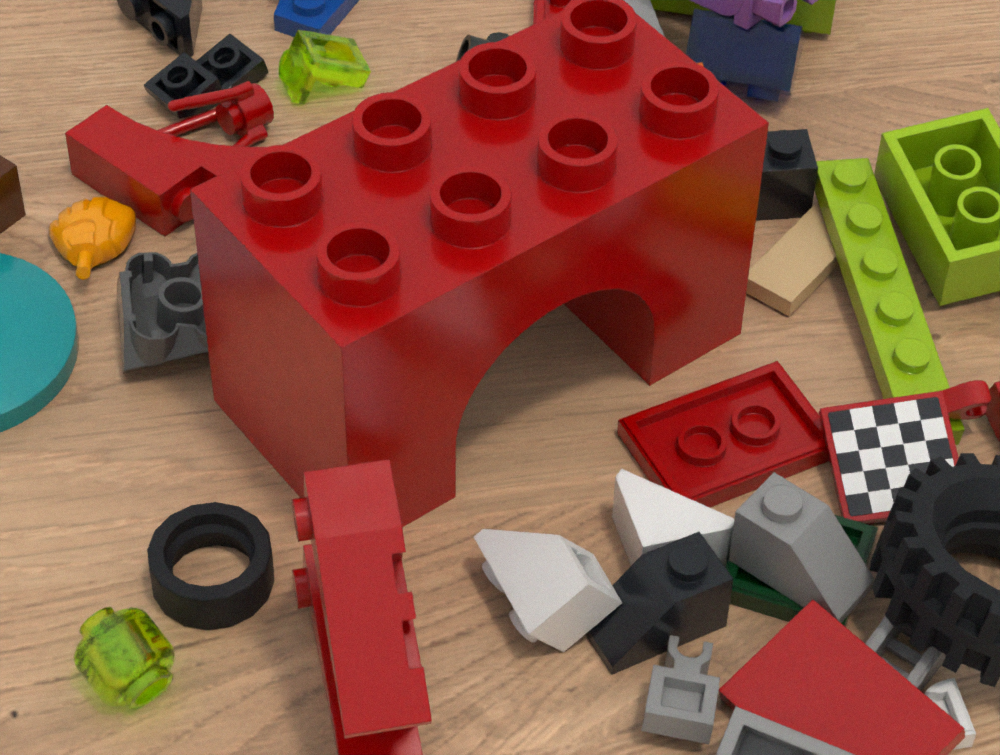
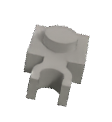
[641,635,720,744]

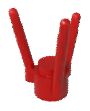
[158,81,274,147]

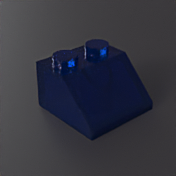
[686,9,805,103]

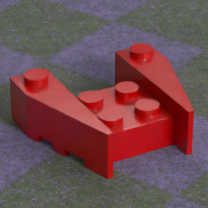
[292,459,432,755]

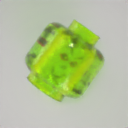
[73,607,175,710]

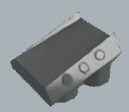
[117,252,208,374]

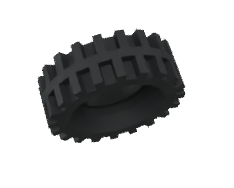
[870,453,1000,687]

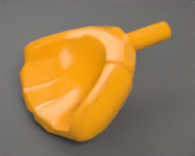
[49,197,136,280]

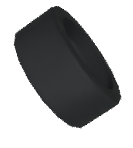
[147,502,275,630]

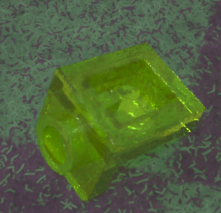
[279,29,371,104]

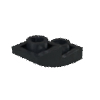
[144,34,269,119]

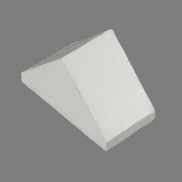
[612,469,734,567]

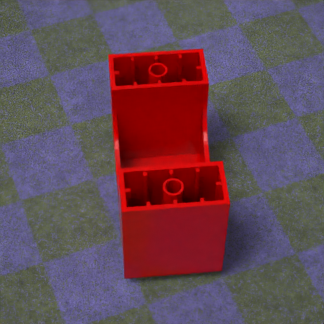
[190,0,769,528]

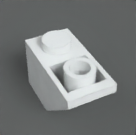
[474,529,623,652]

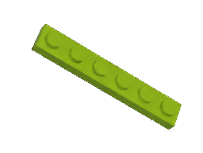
[815,158,965,445]

